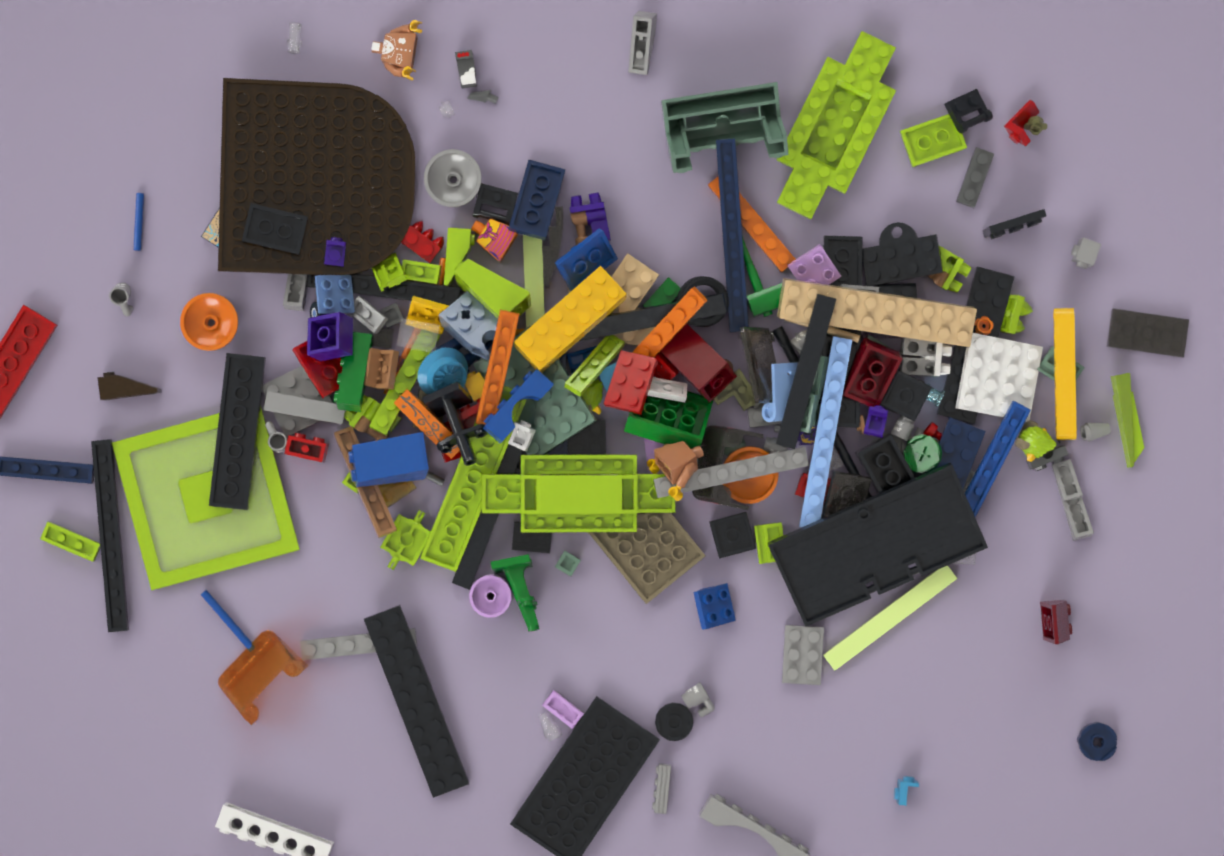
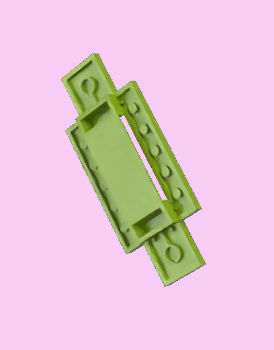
[776,31,896,220]
[482,454,675,533]

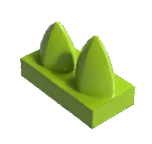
[1000,295,1033,334]

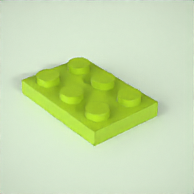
[900,114,967,168]

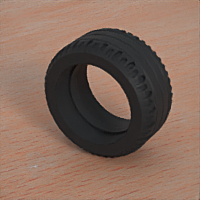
[677,276,729,327]

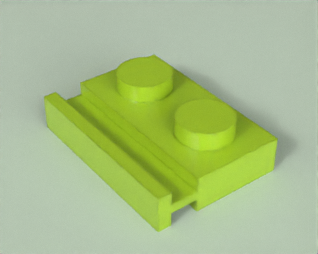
[372,253,407,292]
[754,522,783,564]

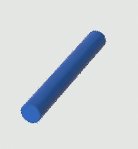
[133,193,144,251]

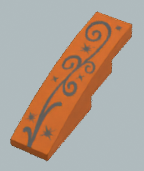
[394,389,460,459]

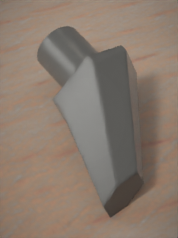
[467,90,499,104]

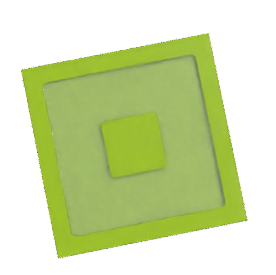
[112,405,300,591]

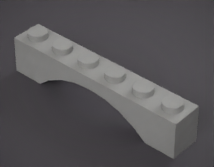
[699,794,811,856]

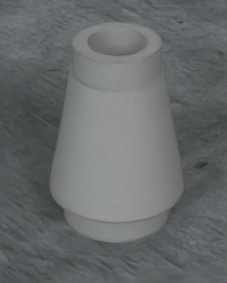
[1080,423,1111,442]

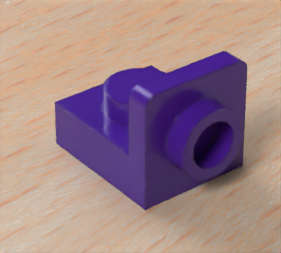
[324,237,346,267]

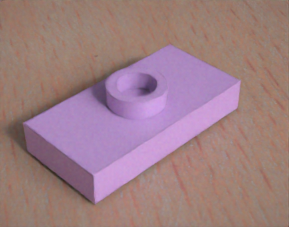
[542,690,584,729]

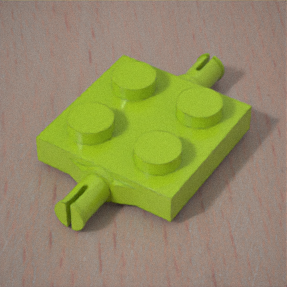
[380,510,430,570]

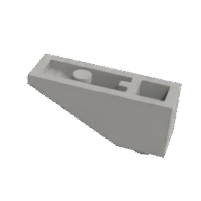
[628,11,657,75]

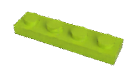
[564,335,625,397]

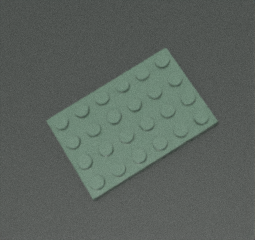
[473,324,597,455]

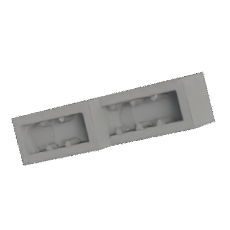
[283,274,308,311]
[263,391,345,424]
[1052,459,1094,541]

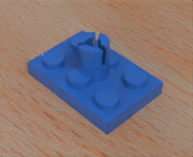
[555,228,618,291]

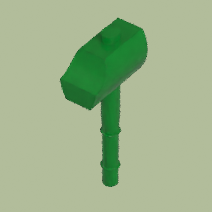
[742,235,782,318]

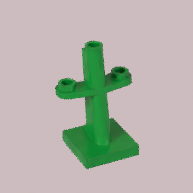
[491,554,540,632]

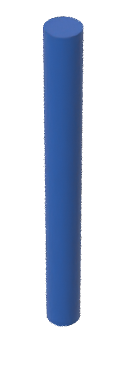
[200,590,256,653]

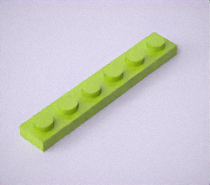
[369,329,440,436]

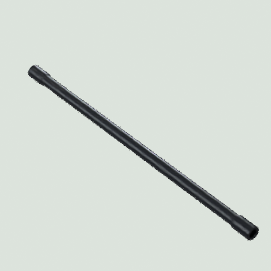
[772,326,872,500]

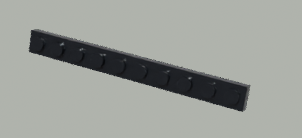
[91,439,129,632]

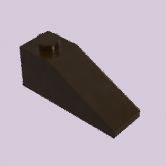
[97,372,162,401]

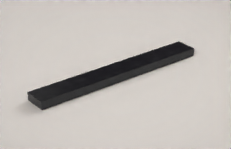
[306,274,461,306]
[579,293,727,341]
[776,294,836,449]
[452,444,523,590]

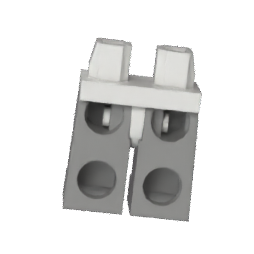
[899,337,952,377]

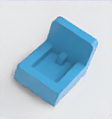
[893,776,919,806]

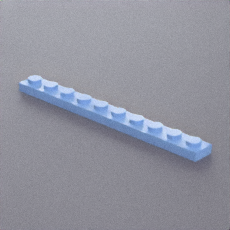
[799,336,852,527]

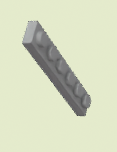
[300,628,417,660]

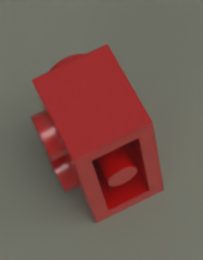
[284,433,329,463]

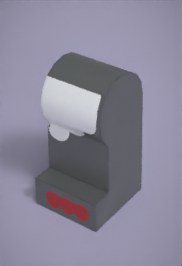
[455,50,477,89]

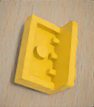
[405,296,448,334]

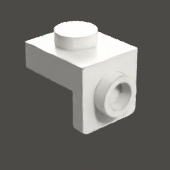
[508,420,536,451]

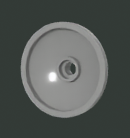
[424,149,482,207]

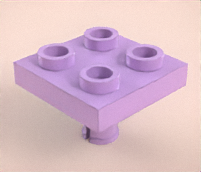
[788,244,841,285]

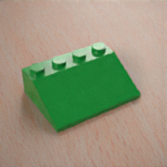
[624,391,713,449]

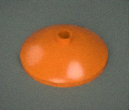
[180,293,238,351]
[722,446,778,504]

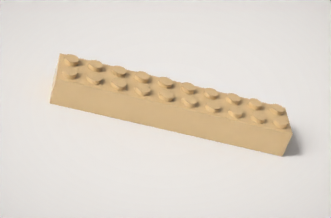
[777,278,977,347]

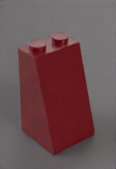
[660,324,737,403]

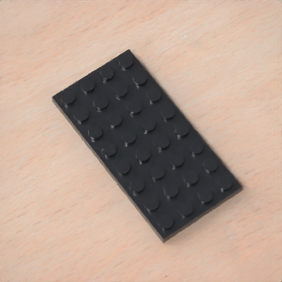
[510,696,660,856]

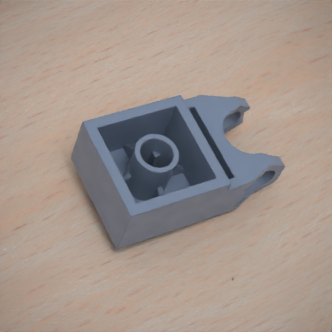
[439,291,498,360]

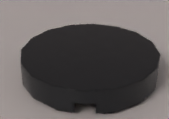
[655,702,693,741]

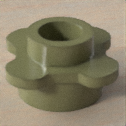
[1024,116,1048,135]

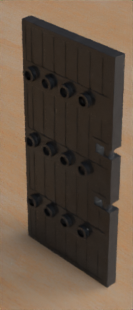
[767,462,988,627]

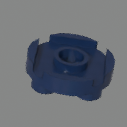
[1077,722,1117,761]

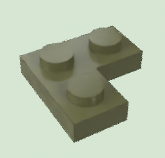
[713,368,760,411]

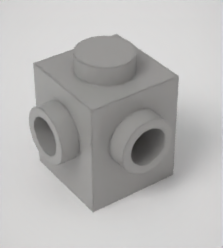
[1071,238,1101,269]

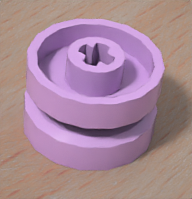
[469,574,513,618]

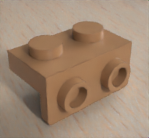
[364,348,399,389]

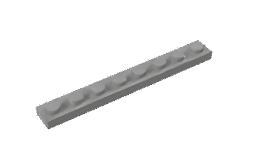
[653,447,809,498]

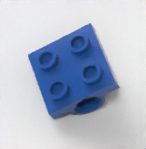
[693,583,736,630]

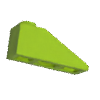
[444,228,475,286]

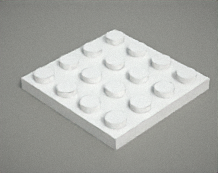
[955,333,1043,422]

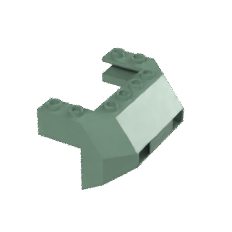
[661,82,789,173]

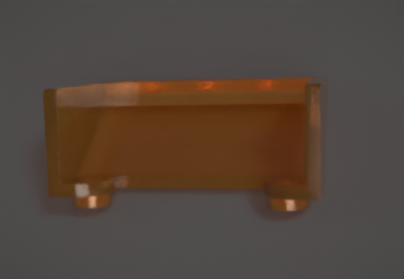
[218,630,309,725]

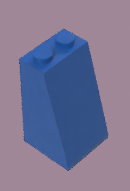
[348,432,429,487]

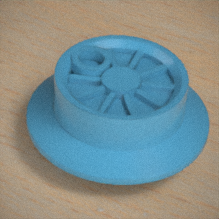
[417,347,468,395]

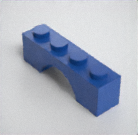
[483,369,554,443]

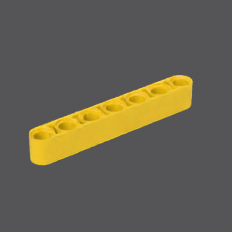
[1053,308,1077,440]

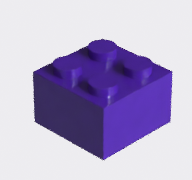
[307,312,353,361]

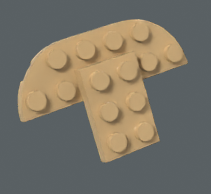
[568,253,659,346]

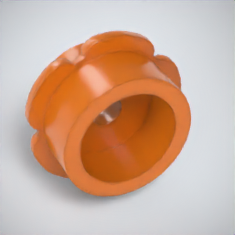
[974,316,994,335]

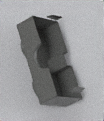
[1026,440,1068,471]

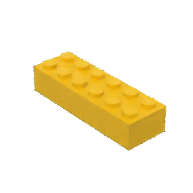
[514,266,627,373]

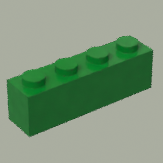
[334,332,373,412]

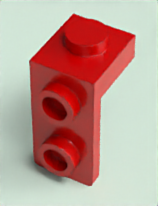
[1004,100,1039,147]

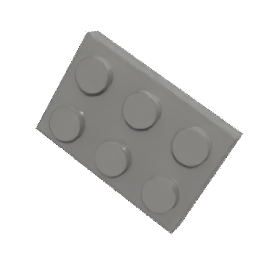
[782,625,824,685]

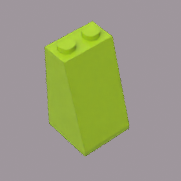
[454,259,532,319]

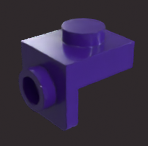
[863,405,888,438]

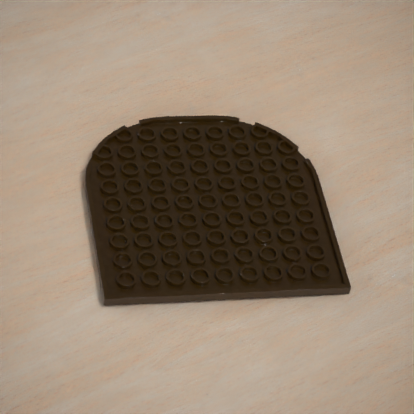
[218,78,415,275]

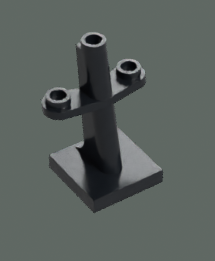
[422,382,487,466]

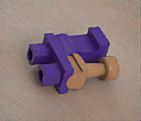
[569,192,611,246]

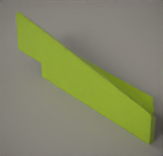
[1110,373,1144,468]

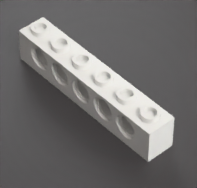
[215,802,334,856]

